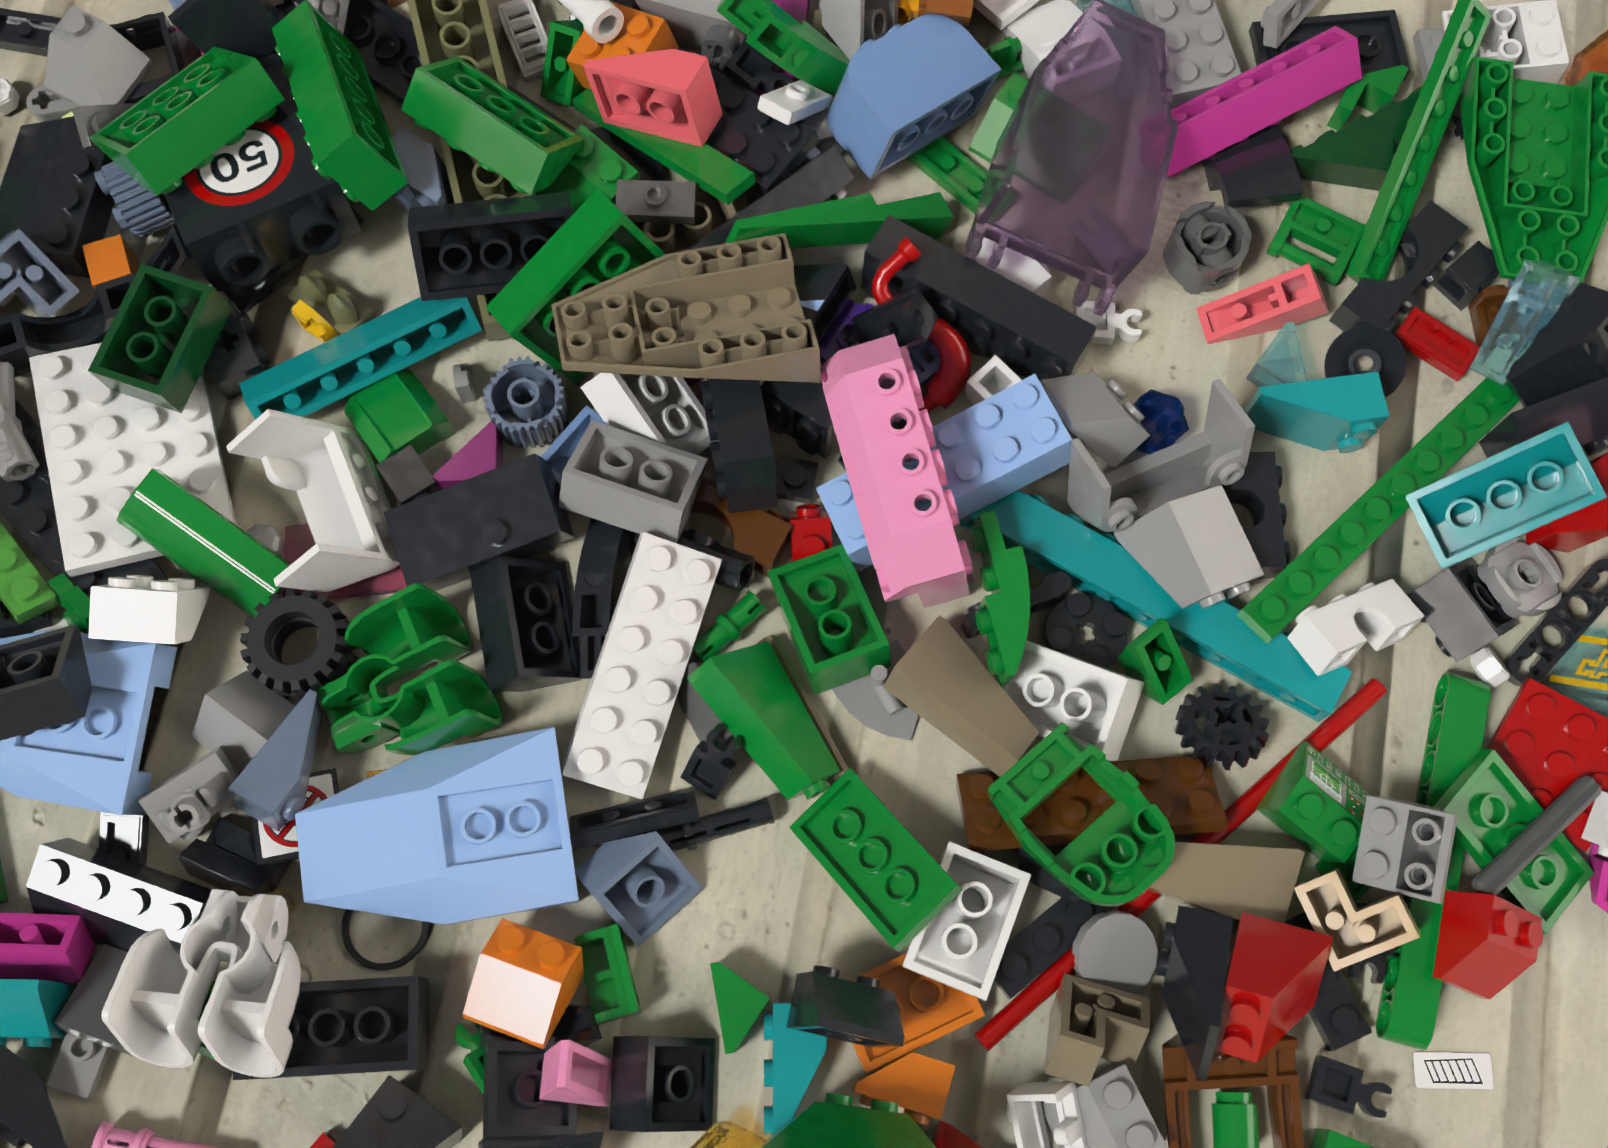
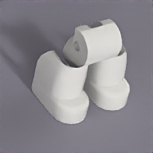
[101,889,301,1078]

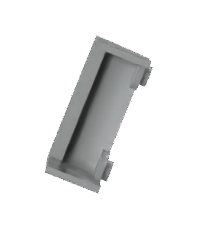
[1067,379,1255,532]

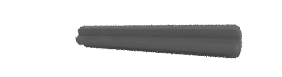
[1471,776,1602,895]

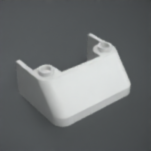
[226,409,400,592]

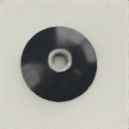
[1324,325,1407,398]

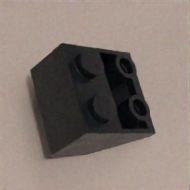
[761,381,833,459]

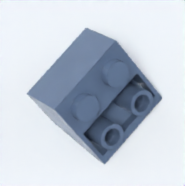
[392,126,455,210]

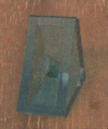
[1246,322,1308,387]

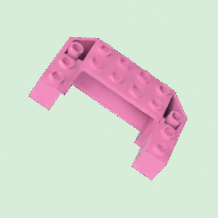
[820,334,975,609]

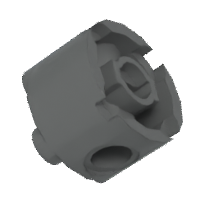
[1163,201,1251,294]

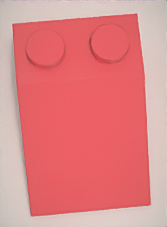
[583,49,723,147]

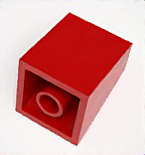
[1214,912,1333,1063]

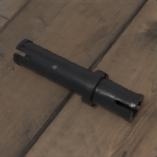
[644,797,774,852]

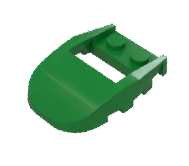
[987,722,1175,906]

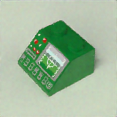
[1256,742,1370,864]

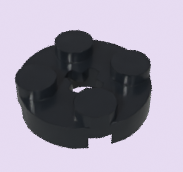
[1043,593,1127,669]

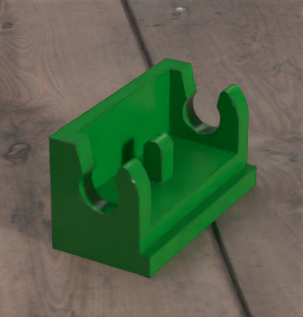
[574,923,642,1025]

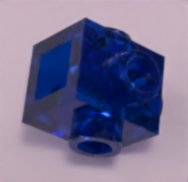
[1134,389,1189,455]

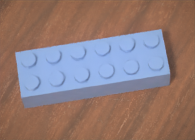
[816,374,1072,571]

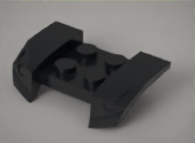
[478,1004,604,1148]

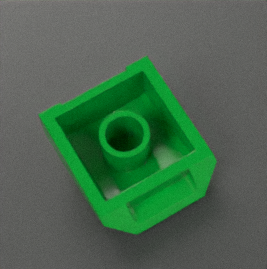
[344,369,456,463]

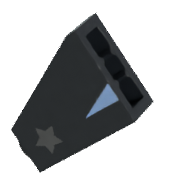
[794,263,857,347]

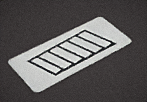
[1413,1052,1494,1090]

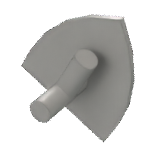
[832,640,918,741]

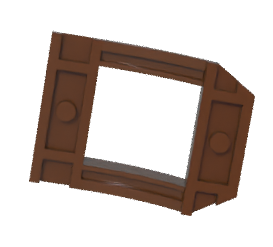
[1162,1034,1305,1148]

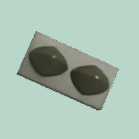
[287,268,376,335]

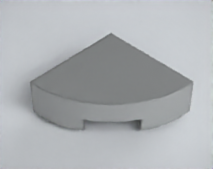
[453,362,477,403]

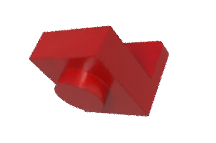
[788,504,832,562]

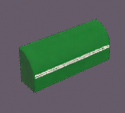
[117,468,291,618]

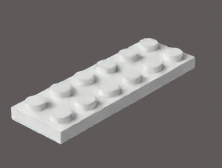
[561,532,722,799]

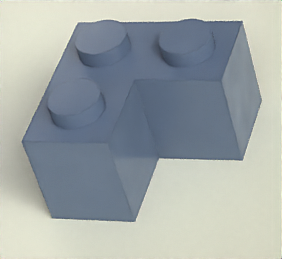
[0,229,80,318]

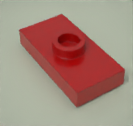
[1394,306,1482,382]

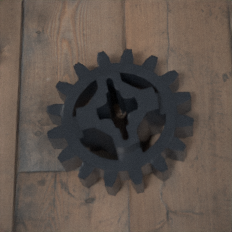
[1175,684,1270,770]

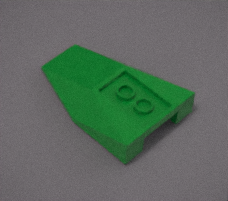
[1459,57,1608,288]

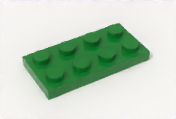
[1434,749,1595,934]
[789,768,963,952]

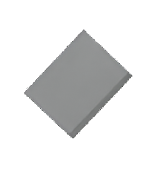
[191,670,295,773]

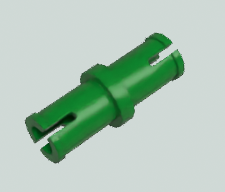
[692,591,767,663]

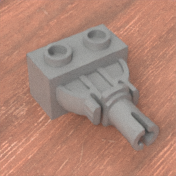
[138,746,240,844]

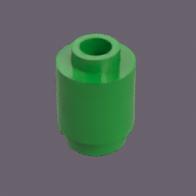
[1211,1092,1260,1148]

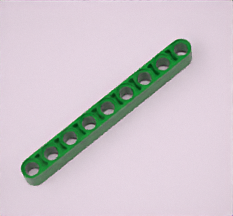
[1376,672,1491,1051]

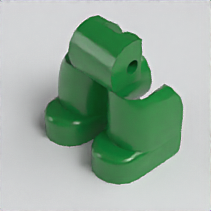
[316,583,502,756]

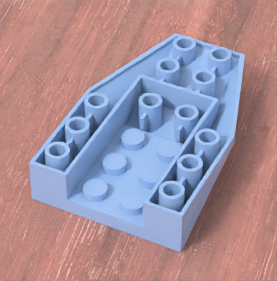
[0,629,177,815]
[295,727,579,925]

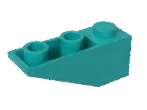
[764,1003,827,1134]

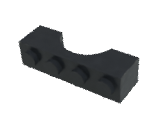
[1329,200,1468,332]
[0,273,136,378]

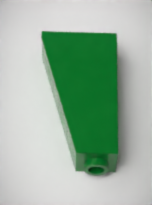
[687,641,840,800]

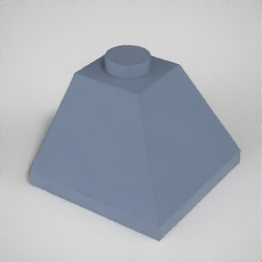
[575,832,703,947]

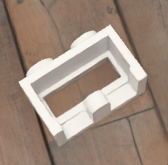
[1007,1080,1089,1148]

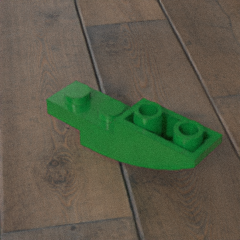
[717,0,850,96]
[970,510,1030,686]

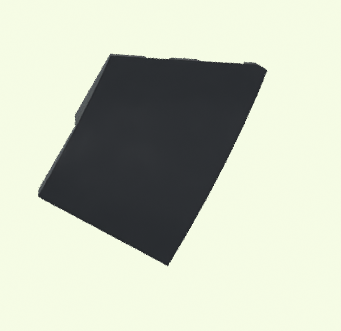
[1202,125,1304,208]

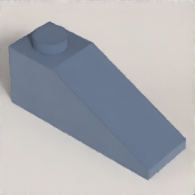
[228,689,323,832]

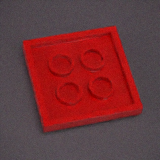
[1485,677,1608,852]

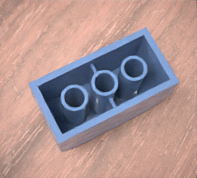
[827,14,1002,179]

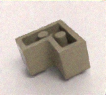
[1045,973,1150,1087]

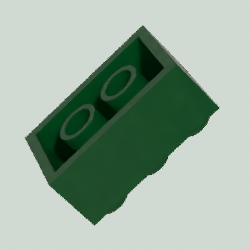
[88,264,232,414]

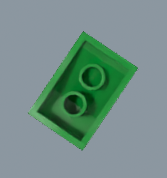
[767,544,891,695]

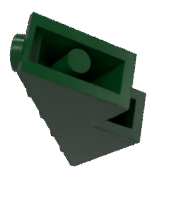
[1290,86,1439,191]

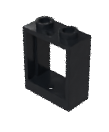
[110,11,185,104]

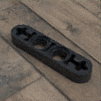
[1503,559,1608,687]

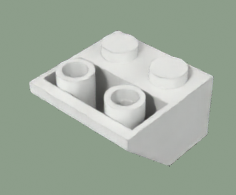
[89,575,210,644]

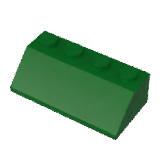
[401,56,584,195]

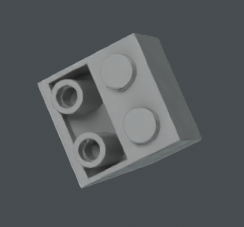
[1352,795,1458,904]

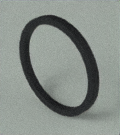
[341,909,430,970]

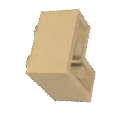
[1294,868,1420,971]

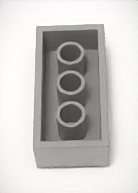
[1121,0,1242,115]

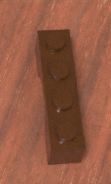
[691,476,792,578]

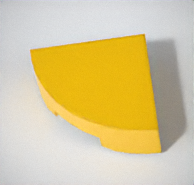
[291,299,339,343]

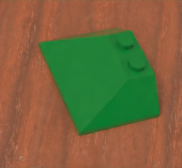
[763,1093,936,1148]

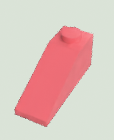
[1196,264,1329,344]

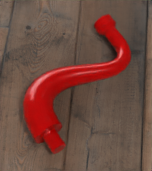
[872,236,972,414]

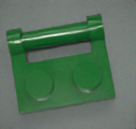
[1265,196,1365,286]

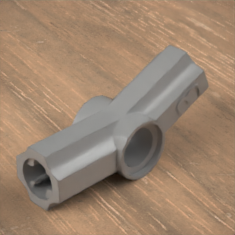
[0,362,39,482]

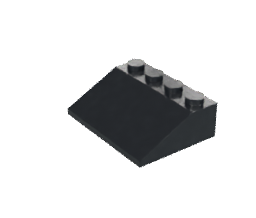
[0,116,115,278]

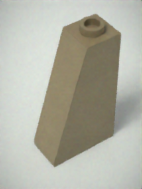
[883,615,1039,777]
[1147,842,1305,923]

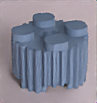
[94,161,176,239]
[483,356,570,448]

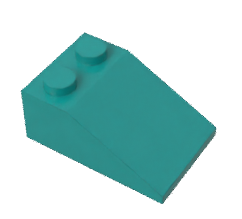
[1243,372,1390,453]

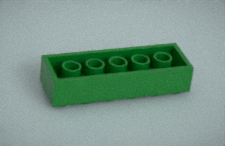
[272,0,409,211]

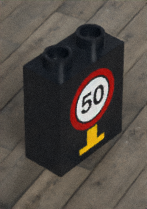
[164,53,362,292]

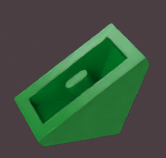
[710,962,770,1054]

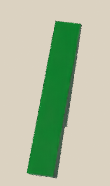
[725,192,954,248]

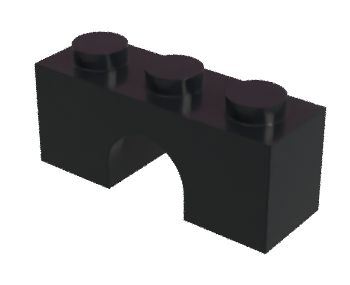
[1222,452,1291,578]

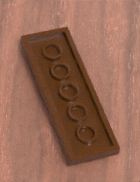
[956,755,1227,852]

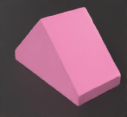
[539,1040,612,1106]

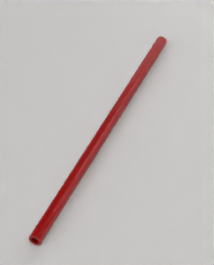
[974,678,1387,1052]

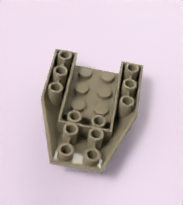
[552,233,821,383]

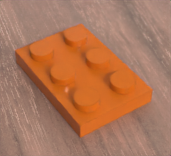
[849,953,985,1073]

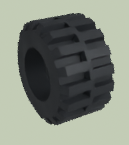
[240,589,359,701]

